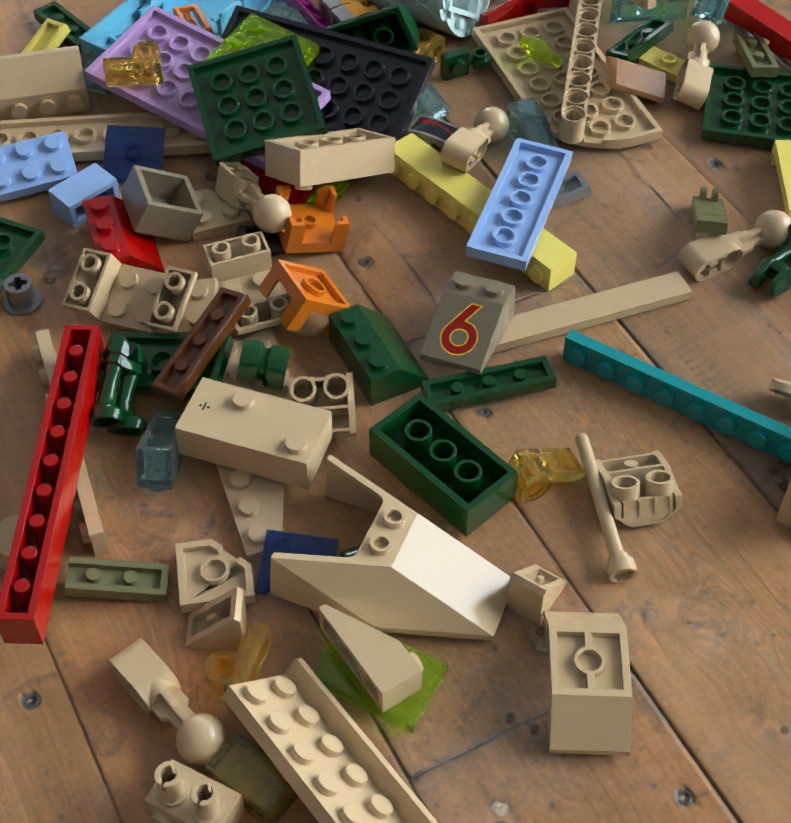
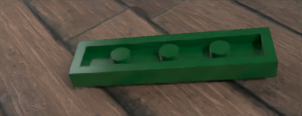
[421,355,557,411]

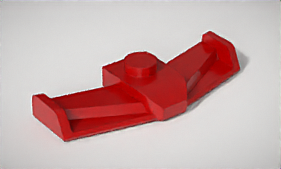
[479,0,570,26]

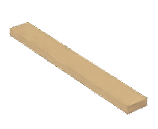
[493,271,692,353]

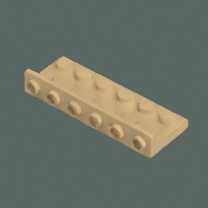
[222,658,438,823]

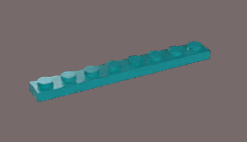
[562,329,791,464]

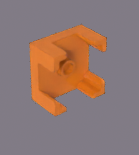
[275,185,350,253]
[258,259,350,337]

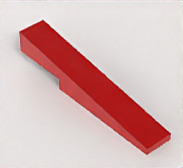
[723,0,791,61]

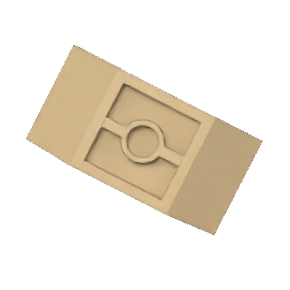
[202,231,292,335]
[62,248,198,334]
[543,611,633,756]

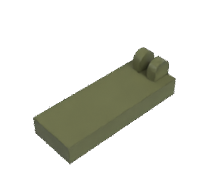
[732,31,780,77]
[691,187,728,235]
[64,556,170,603]

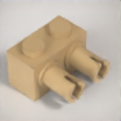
[144,759,245,823]

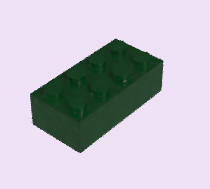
[369,392,519,537]

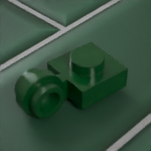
[440,47,491,81]

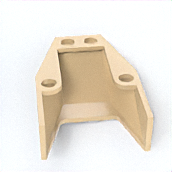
[270,455,511,641]

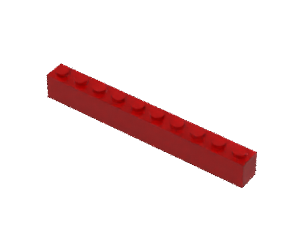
[0,324,105,644]

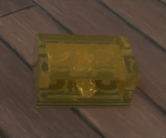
[204,730,298,823]

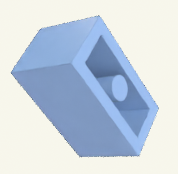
[48,163,121,229]

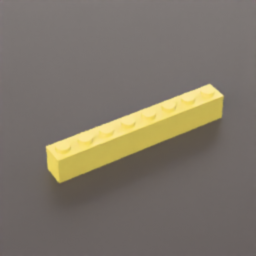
[390,133,577,292]

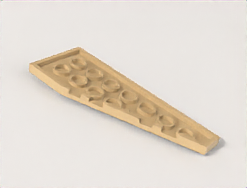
[215,328,290,563]

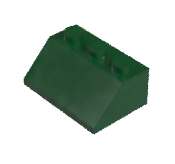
[323,4,419,52]
[328,304,429,406]

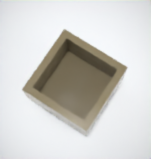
[120,165,203,242]

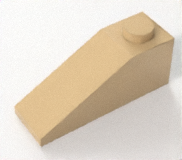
[318,604,424,713]

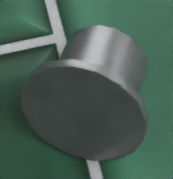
[2,273,43,316]

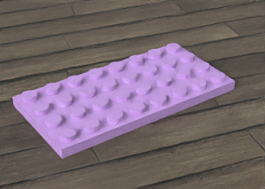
[84,5,331,170]

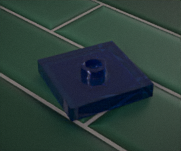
[103,125,166,183]

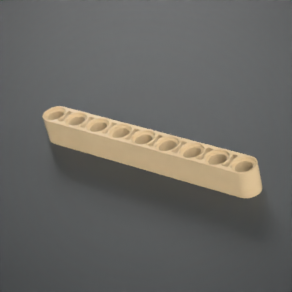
[558,0,602,144]

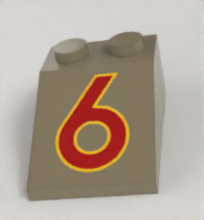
[420,271,515,375]

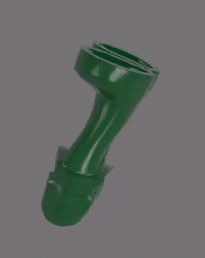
[748,223,791,299]
[90,335,147,437]

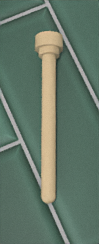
[575,433,638,583]

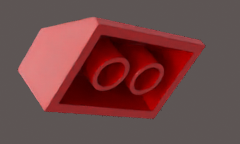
[82,195,165,273]

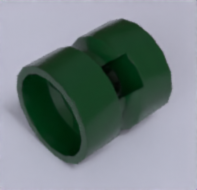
[236,338,291,390]

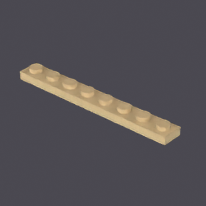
[32,329,109,556]

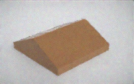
[605,56,666,103]

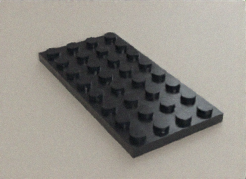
[221,5,436,142]

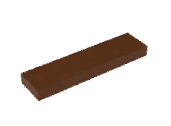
[150,287,251,403]

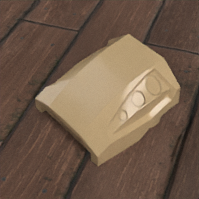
[286,372,357,439]
[596,450,683,527]

